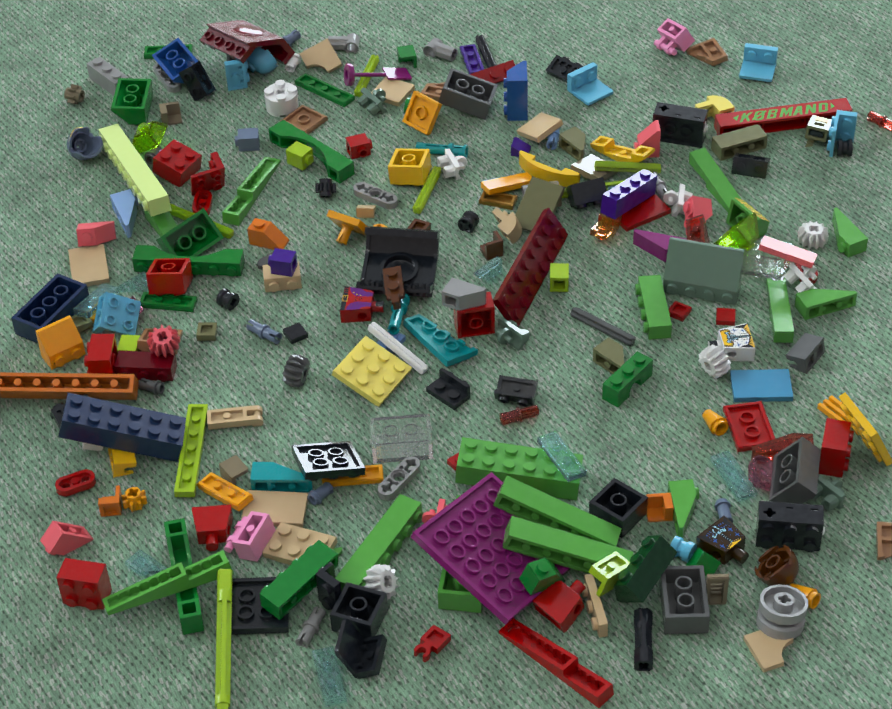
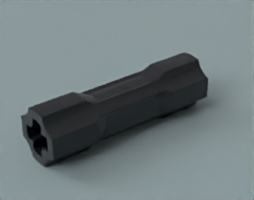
[634,608,653,671]

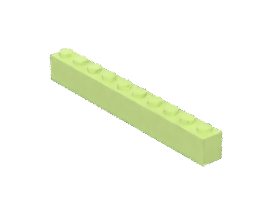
[98,124,172,217]

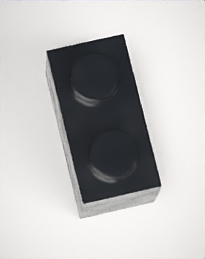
[565,177,607,209]

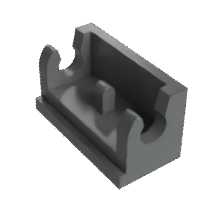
[786,333,825,374]

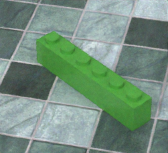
[493,476,622,546]
[335,494,423,592]
[503,516,633,574]

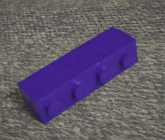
[600,170,658,219]

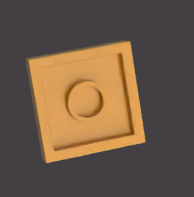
[402,91,442,135]
[327,210,367,245]

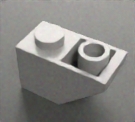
[442,277,486,311]

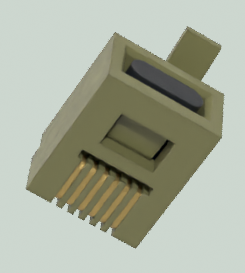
[805,115,832,147]

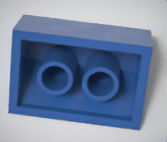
[152,38,198,83]
[504,61,528,121]

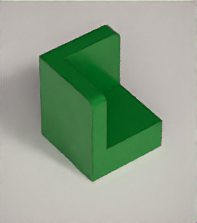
[397,45,417,68]
[686,547,721,580]

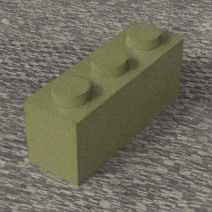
[711,124,768,161]

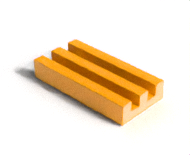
[817,395,852,428]

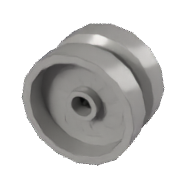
[756,584,808,640]

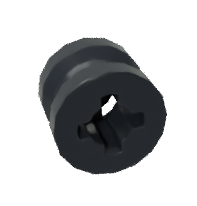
[836,139,853,156]
[457,211,479,233]
[216,288,240,311]

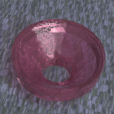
[748,455,773,491]

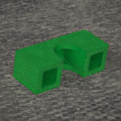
[602,351,653,407]

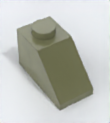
[559,126,586,161]
[593,337,624,374]

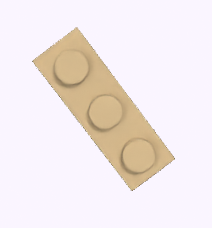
[582,574,608,638]

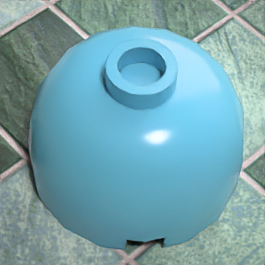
[247,46,278,74]

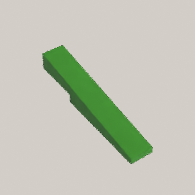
[689,147,742,212]
[222,156,281,226]
[765,268,794,343]
[102,550,234,615]

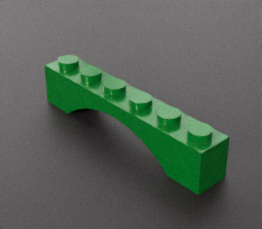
[268,120,355,184]
[132,245,245,277]
[164,518,204,635]

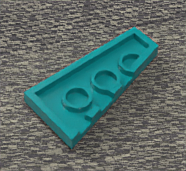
[403,314,478,367]

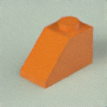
[247,218,289,250]

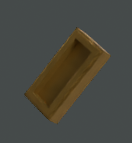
[479,191,518,210]

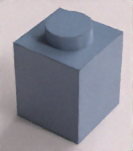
[235,128,260,152]

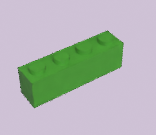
[635,275,672,340]

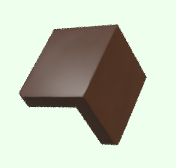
[480,230,504,260]

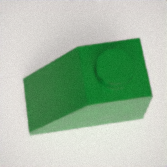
[519,557,565,595]

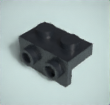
[494,375,538,406]
[316,562,341,610]

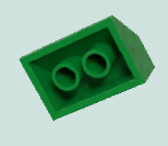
[111,78,153,125]
[156,208,224,257]

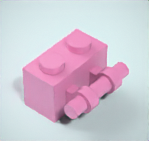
[654,18,695,56]
[224,511,276,562]

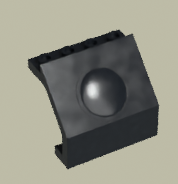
[356,226,440,297]

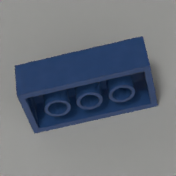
[11,273,90,343]

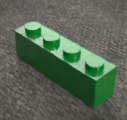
[260,540,338,620]

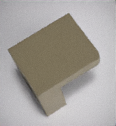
[159,101,182,126]
[219,455,248,485]

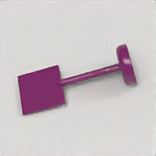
[344,63,412,86]

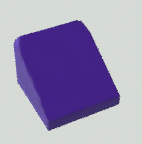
[511,137,531,157]

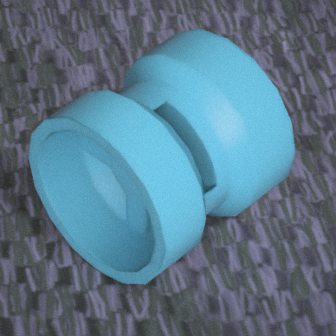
[670,536,697,563]

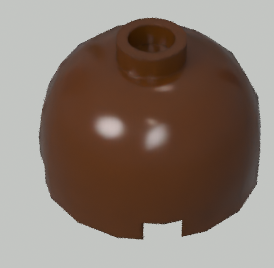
[755,545,799,586]

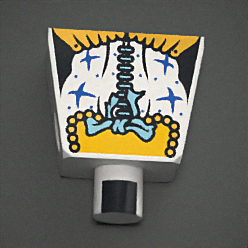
[708,323,755,361]

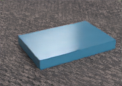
[730,369,793,402]

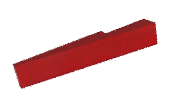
[498,618,614,708]

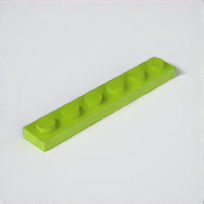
[174,404,209,497]

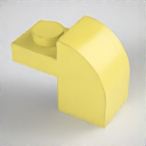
[695,95,735,119]

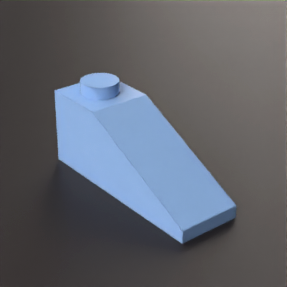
[110,189,139,238]

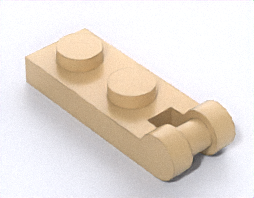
[207,405,263,430]

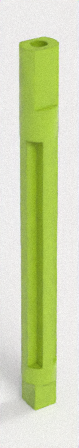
[215,569,232,709]

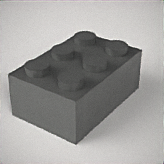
[438,68,498,120]
[769,437,821,504]
[659,565,710,634]

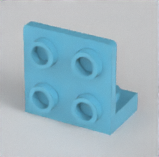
[739,43,778,82]
[224,60,250,91]
[567,62,613,106]
[827,110,858,157]
[92,292,141,335]

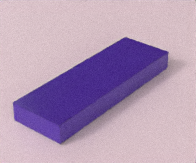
[460,44,484,74]

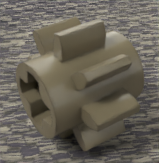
[64,84,85,104]

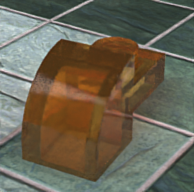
[590,213,622,240]

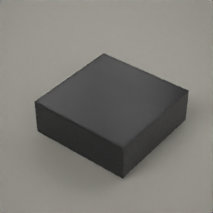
[283,322,308,344]

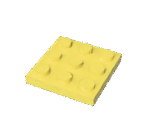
[332,335,412,407]

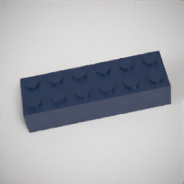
[58,393,186,462]

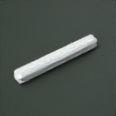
[368,322,428,374]

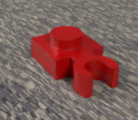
[414,624,451,662]

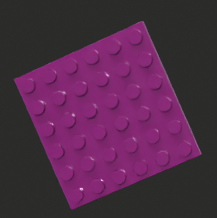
[411,472,572,625]

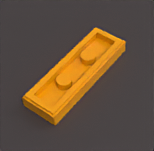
[481,172,532,195]
[322,464,383,487]
[197,472,254,512]

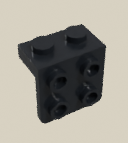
[335,619,387,679]

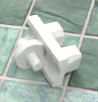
[437,149,468,180]
[663,183,693,217]
[784,262,817,292]

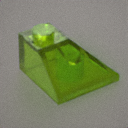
[132,121,168,153]
[713,212,759,251]

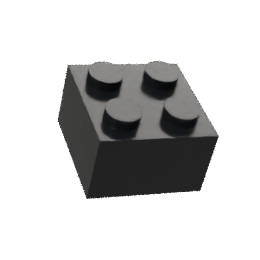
[589,478,648,538]
[330,582,388,638]

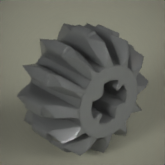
[282,354,310,388]

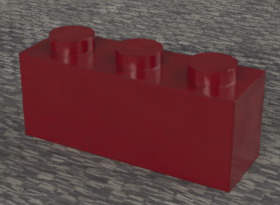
[114,351,177,382]

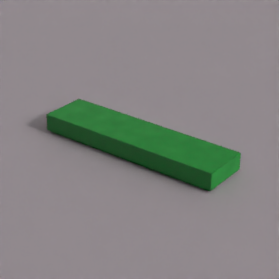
[295,73,355,107]

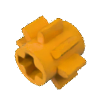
[121,487,148,512]

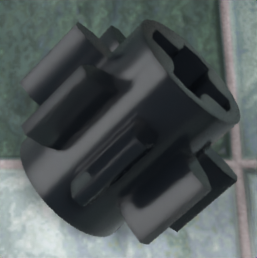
[315,178,336,198]

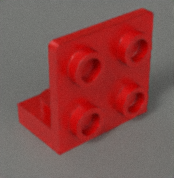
[190,151,225,196]

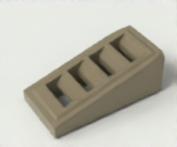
[706,574,729,605]

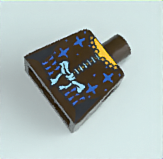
[696,516,749,565]

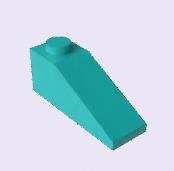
[250,462,313,493]

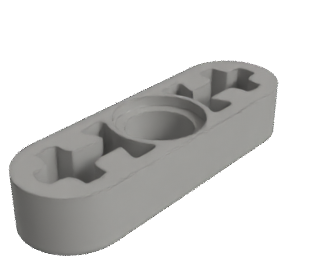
[153,63,182,93]
[353,182,398,209]
[378,456,420,501]

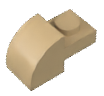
[492,207,522,244]

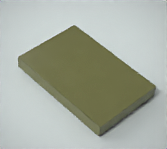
[515,176,565,232]

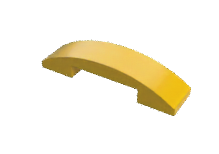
[590,136,655,162]
[519,150,580,187]

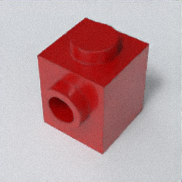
[345,133,373,160]

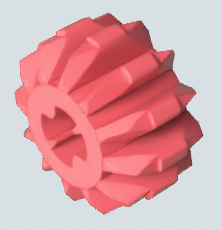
[147,324,180,358]

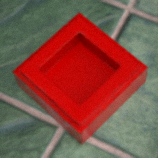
[668,301,692,322]
[716,308,736,326]

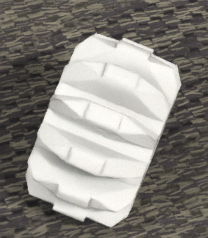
[798,221,829,250]
[698,344,731,379]
[363,564,399,600]

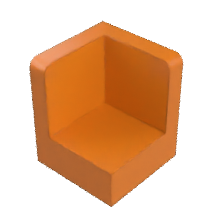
[98,485,122,517]
[646,493,674,522]

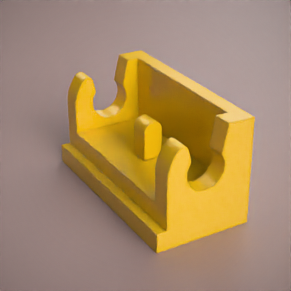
[108,448,137,478]

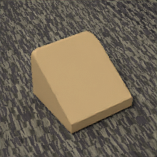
[356,205,376,218]

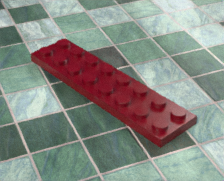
[493,208,568,327]

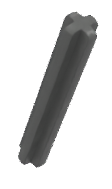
[570,307,636,346]

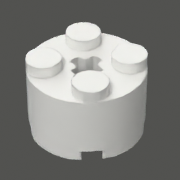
[264,80,299,117]

